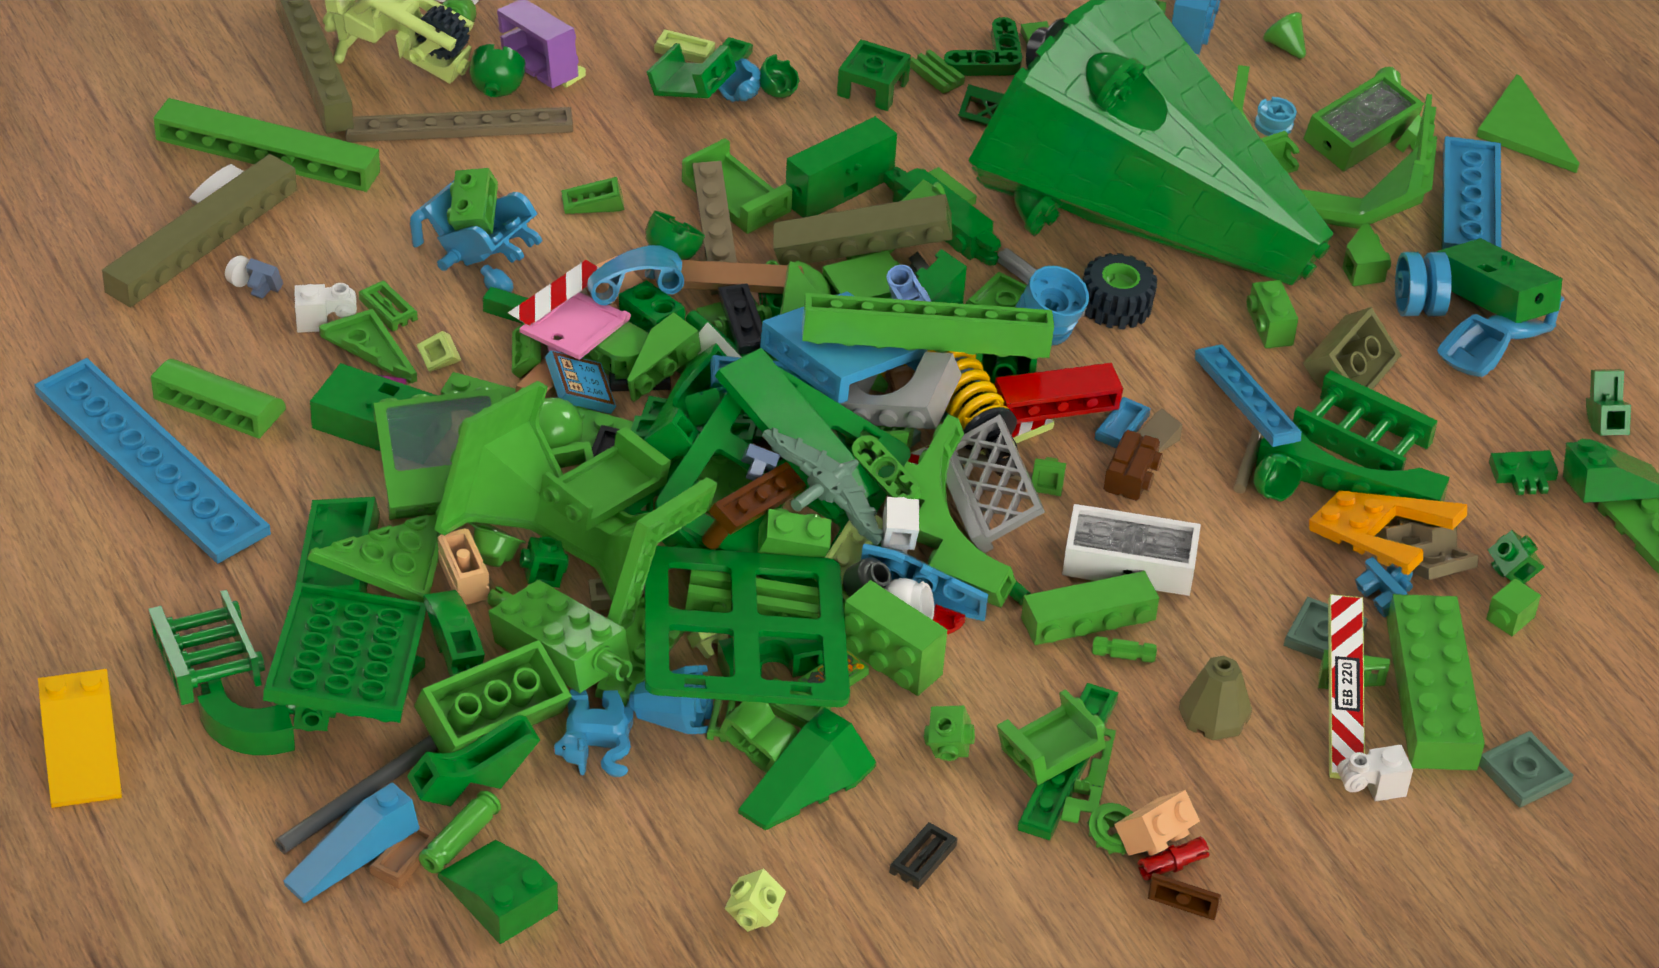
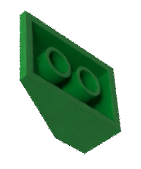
[1563,439,1659,503]
[438,840,558,944]

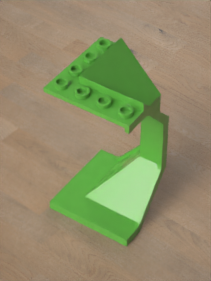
[1232,65,1437,229]
[434,381,718,629]

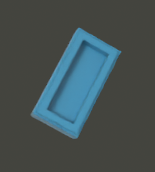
[1095,397,1151,449]

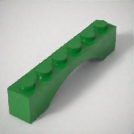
[644,343,727,460]
[1256,430,1450,501]

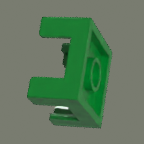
[837,39,911,111]

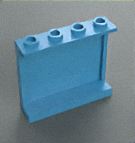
[760,291,926,404]

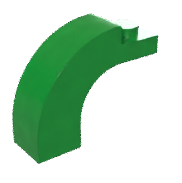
[197,678,295,756]

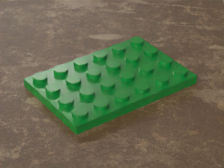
[263,582,427,723]

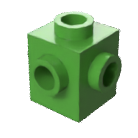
[924,705,975,761]

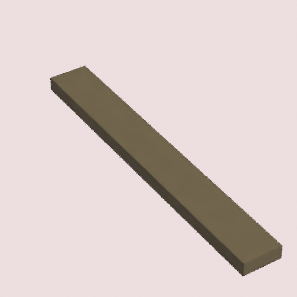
[346,107,573,142]

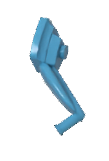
[1437,296,1564,377]

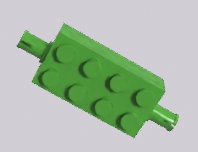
[487,580,632,693]

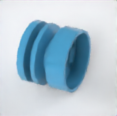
[1015,266,1089,346]

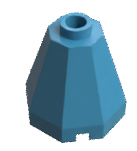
[629,665,713,734]

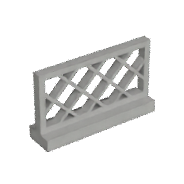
[946,414,1045,553]

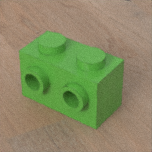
[447,168,498,234]
[1246,280,1298,348]
[757,508,832,558]

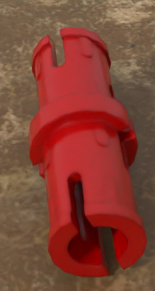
[1138,836,1210,881]

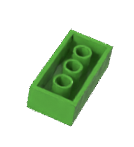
[414,640,572,753]

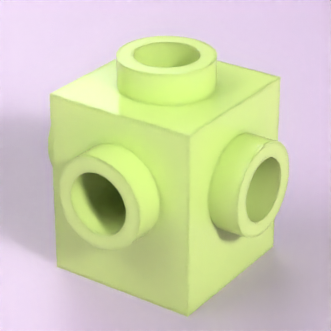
[725,868,786,932]

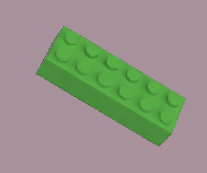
[1387,594,1485,770]

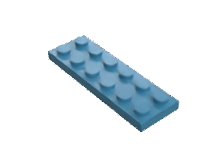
[1442,136,1501,249]

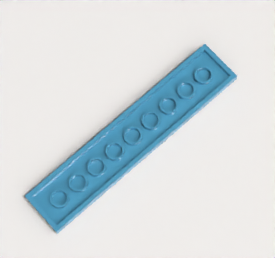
[34,358,271,564]

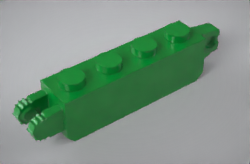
[883,166,1001,266]

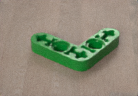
[944,17,1022,76]

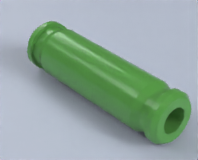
[419,791,501,873]

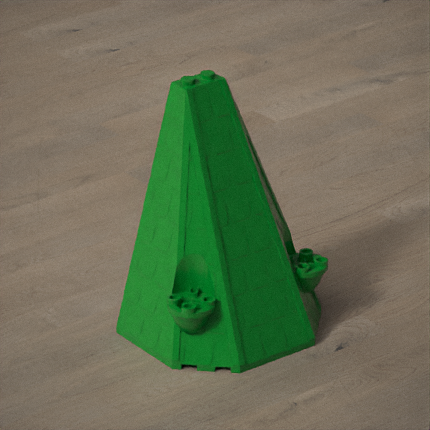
[968,0,1334,286]

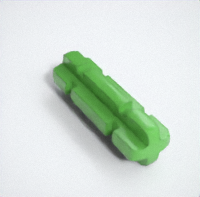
[1092,636,1157,663]

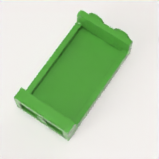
[682,138,792,234]
[540,426,671,532]

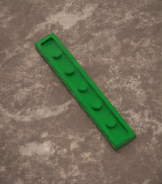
[1018,683,1119,841]

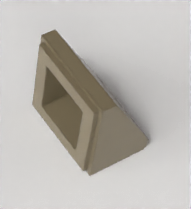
[1138,409,1182,452]

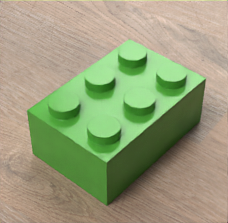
[844,580,948,696]

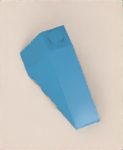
[861,544,988,621]
[283,782,420,903]

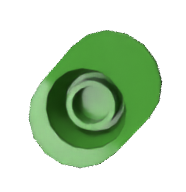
[469,522,526,567]

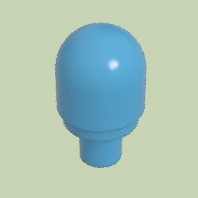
[480,264,513,293]

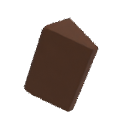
[1148,873,1222,920]

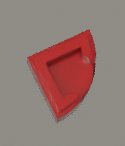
[933,604,966,634]

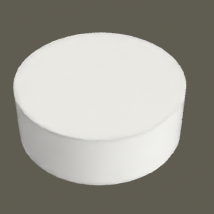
[225,256,250,287]

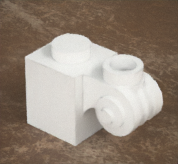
[295,283,357,333]
[880,497,919,553]
[1337,745,1413,802]

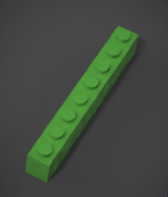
[153,98,380,192]
[802,293,1054,359]

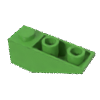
[627,312,701,402]

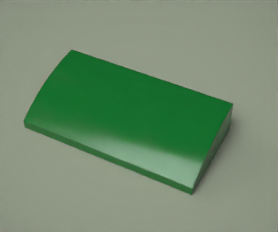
[294,496,380,593]

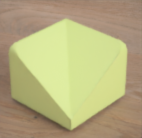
[417,331,461,372]

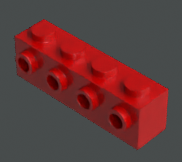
[995,363,1124,423]

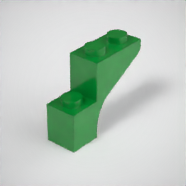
[407,715,540,807]

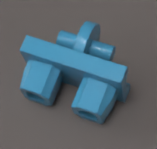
[1355,556,1413,617]

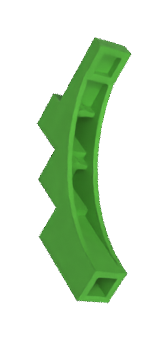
[896,415,1016,608]

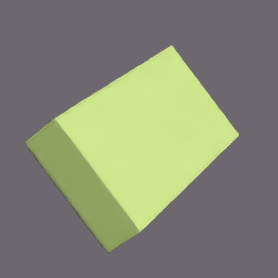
[654,29,715,63]

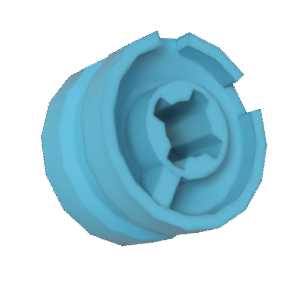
[1255,97,1297,136]

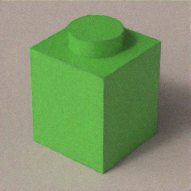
[1486,578,1541,636]

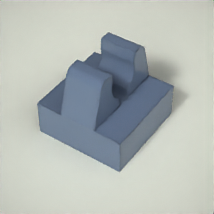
[245,258,283,299]
[741,443,780,481]

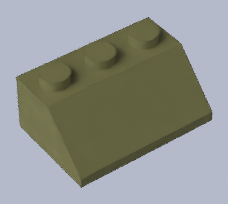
[1303,307,1402,390]

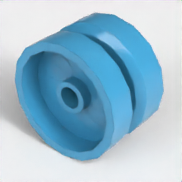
[1395,252,1451,316]

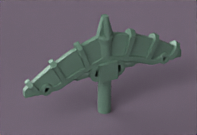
[762,428,884,545]

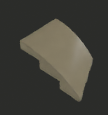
[1375,519,1478,580]

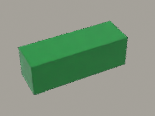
[483,287,529,324]

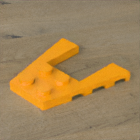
[1309,491,1467,575]

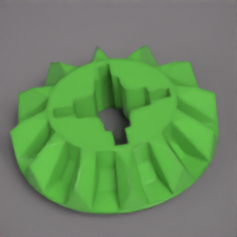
[1087,803,1134,856]

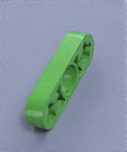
[852,435,921,501]

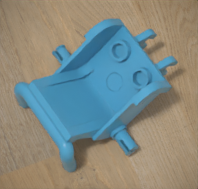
[410,180,542,271]

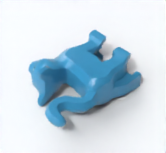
[554,689,633,777]

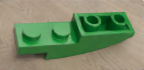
[423,590,485,677]

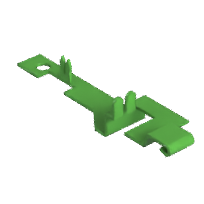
[1061,728,1116,823]

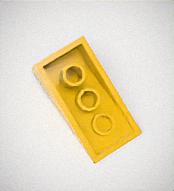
[38,669,122,808]

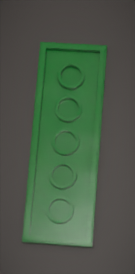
[715,348,881,519]

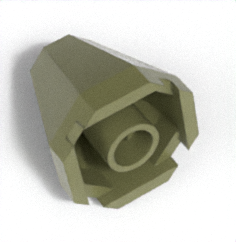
[1179,656,1252,740]

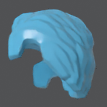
[718,58,761,102]

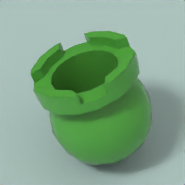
[539,398,583,449]

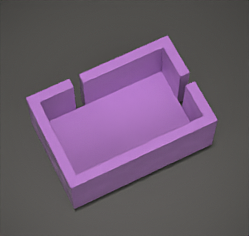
[497,0,579,89]

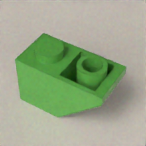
[1342,223,1391,286]

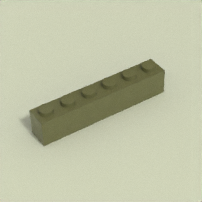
[773,194,952,265]

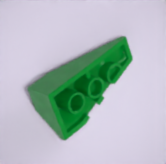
[738,707,877,831]

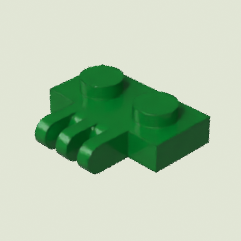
[1489,450,1559,495]

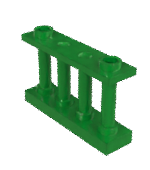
[1292,370,1438,471]
[148,590,265,705]

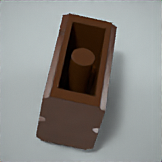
[1103,430,1163,501]

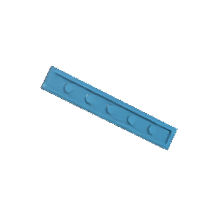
[1195,344,1302,447]

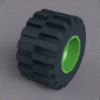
[1083,253,1157,329]

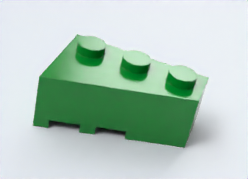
[889,249,967,304]

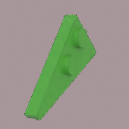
[319,309,417,384]

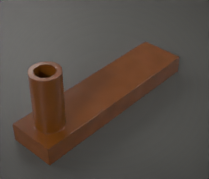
[702,461,808,549]

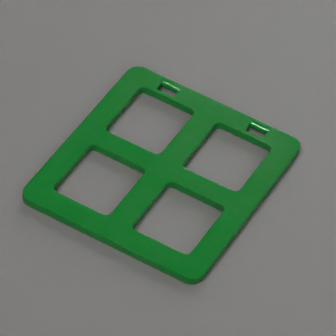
[655,366,911,588]
[644,546,850,707]

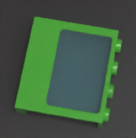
[373,387,502,520]

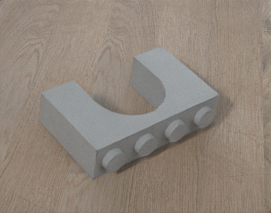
[821,352,962,429]

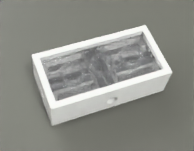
[1062,504,1201,596]

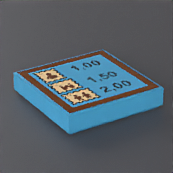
[545,350,616,414]

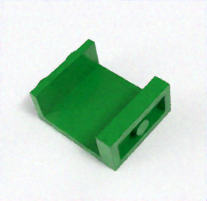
[646,43,737,98]

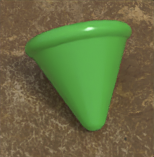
[1263,12,1306,59]

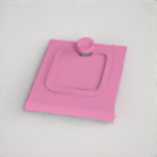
[519,292,631,360]

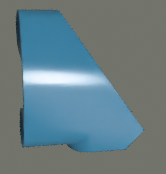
[587,245,684,305]

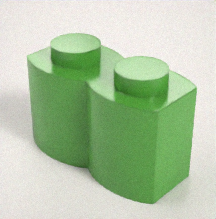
[719,701,798,773]

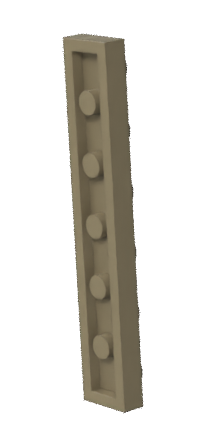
[693,161,737,295]

